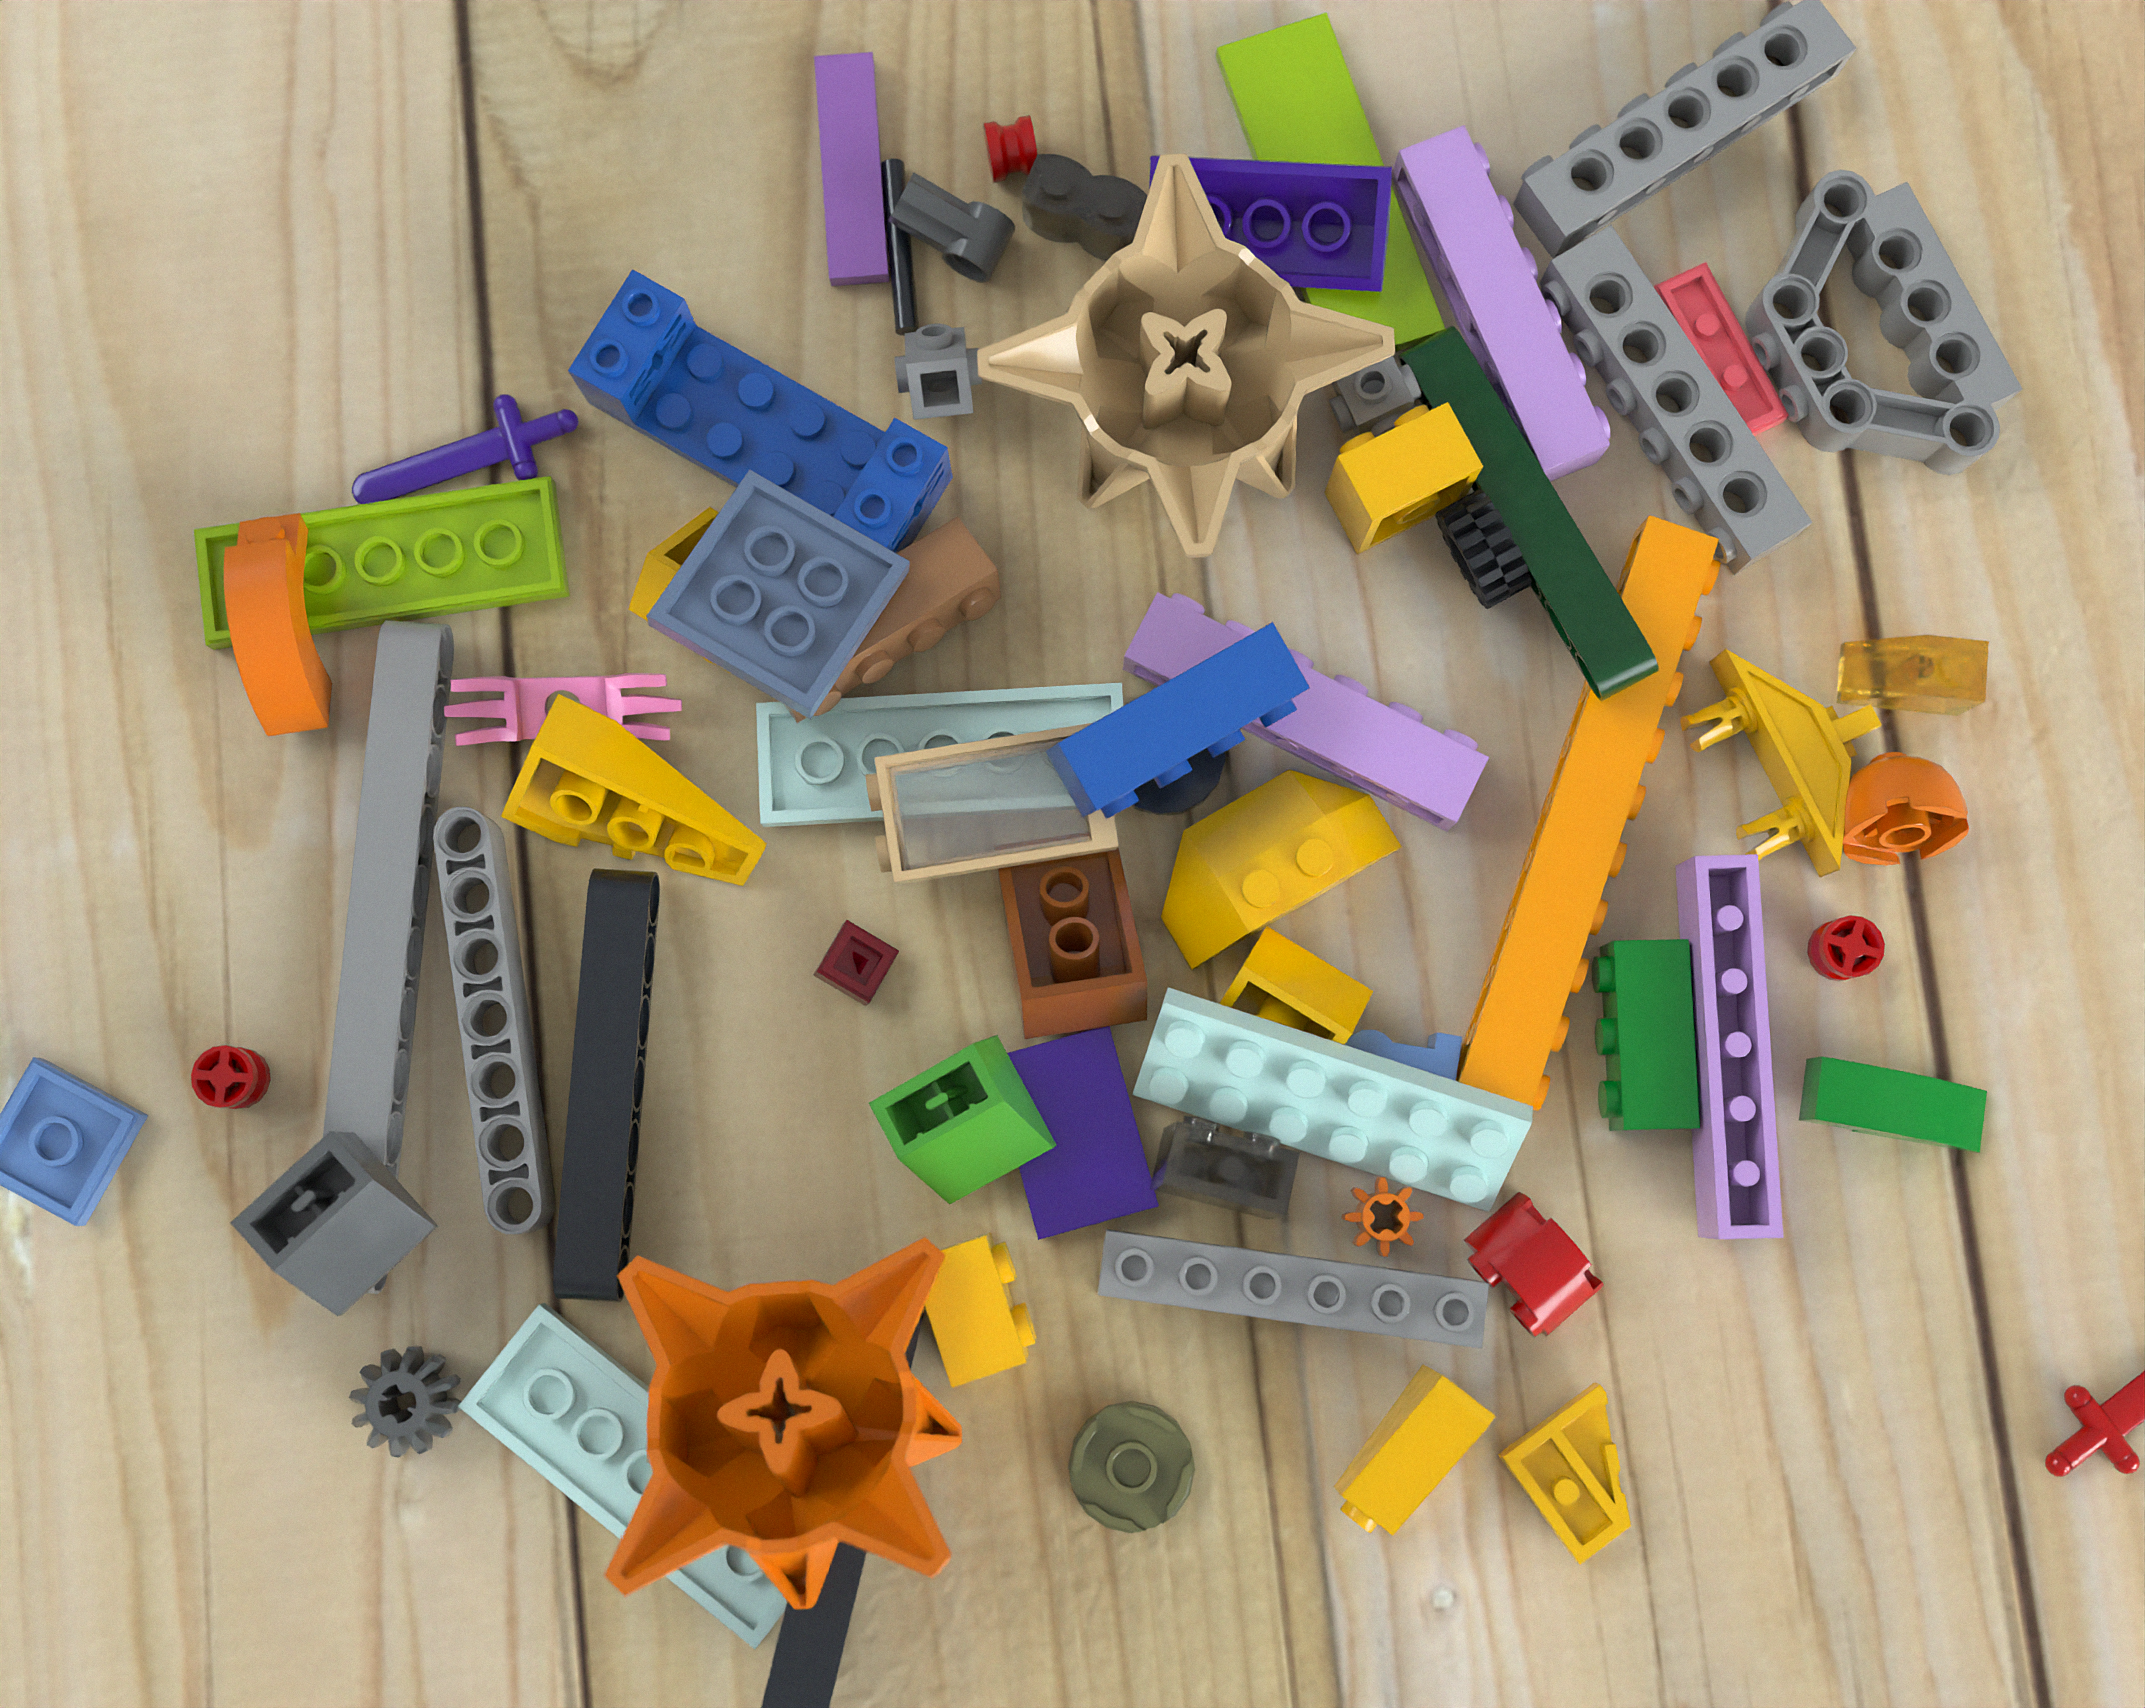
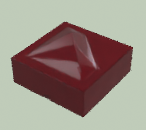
[813,920,899,1006]

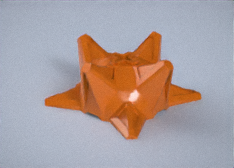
[604,1237,962,1609]

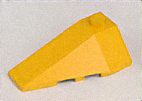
[500,694,767,886]

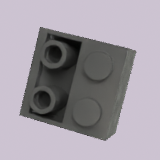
[230,1131,438,1316]

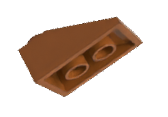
[994,832,1147,1039]

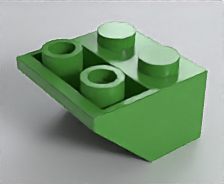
[869,1035,1057,1205]

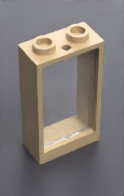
[865,723,1119,885]

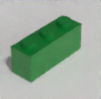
[1592,939,1700,1131]

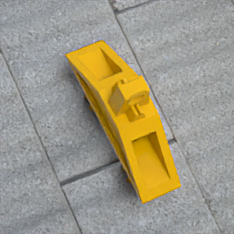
[1680,648,1882,878]

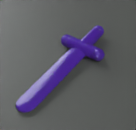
[352,394,578,504]

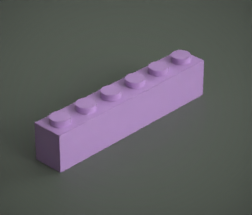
[1392,125,1611,482]
[1123,592,1489,832]
[1675,854,1783,1239]

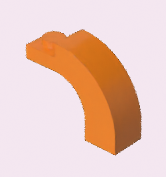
[224,513,332,736]

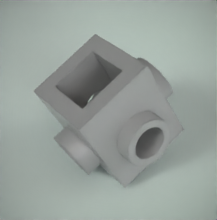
[895,324,982,420]
[1329,356,1422,437]

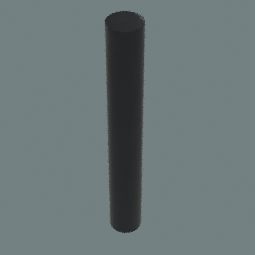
[881,159,919,336]

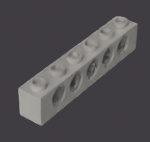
[1513,0,1856,259]
[1539,225,1812,575]
[1097,1229,1489,1349]

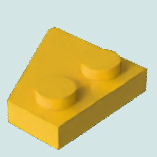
[1498,1382,1631,1565]

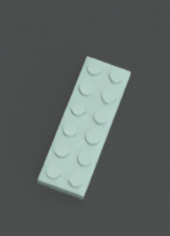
[756,683,1123,827]
[1132,987,1533,1212]
[458,1303,787,1649]

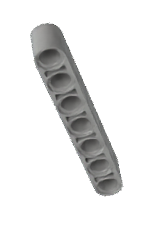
[433,807,556,1234]

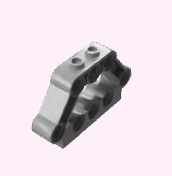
[1745,170,2022,475]

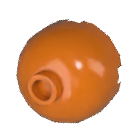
[1843,752,1969,865]

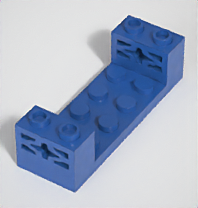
[568,269,953,553]

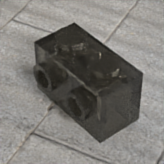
[1150,1116,1300,1220]

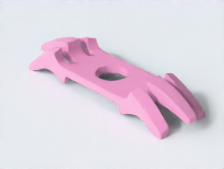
[444,673,682,746]

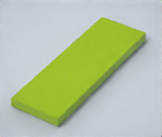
[1215,12,1445,352]
[193,476,570,650]

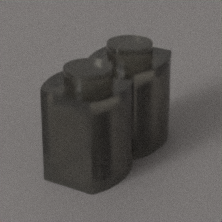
[1022,154,1148,262]

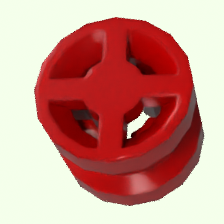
[983,115,1040,183]
[1807,915,1885,981]
[191,1045,271,1109]

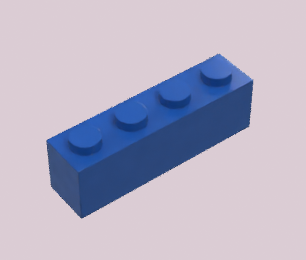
[1045,622,1310,819]

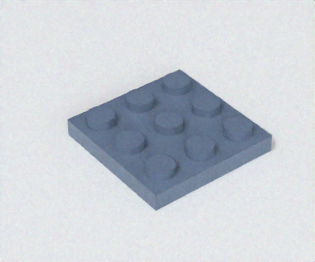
[647,470,910,719]

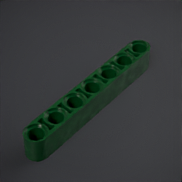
[1399,326,1659,701]

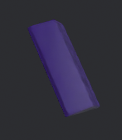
[1149,155,1392,292]

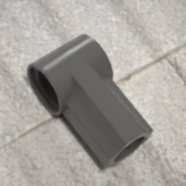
[888,172,1015,283]

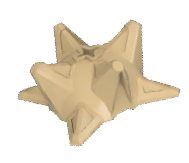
[977,153,1396,558]

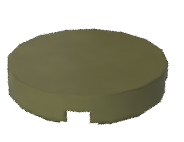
[1068,1401,1195,1533]

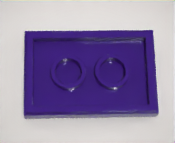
[1007,1026,1159,1240]

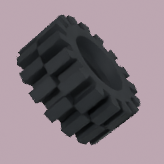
[1435,489,1532,609]

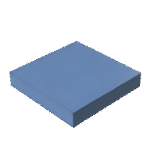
[0,1057,148,1226]

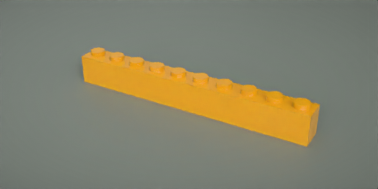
[1456,515,1721,1111]

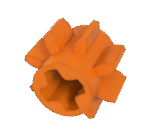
[1341,1177,1424,1257]

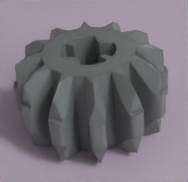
[349,1345,462,1457]

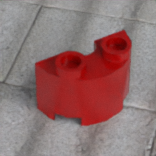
[1463,1192,1604,1338]

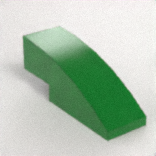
[1799,1056,1987,1153]

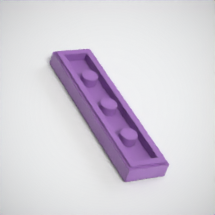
[814,52,890,286]

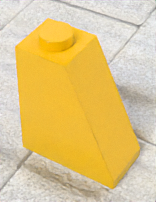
[1334,1364,1496,1536]

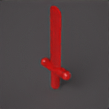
[2045,1371,2145,1477]

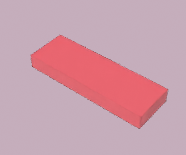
[1653,262,1789,436]

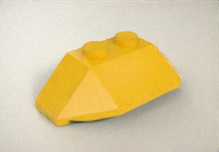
[1161,769,1402,971]

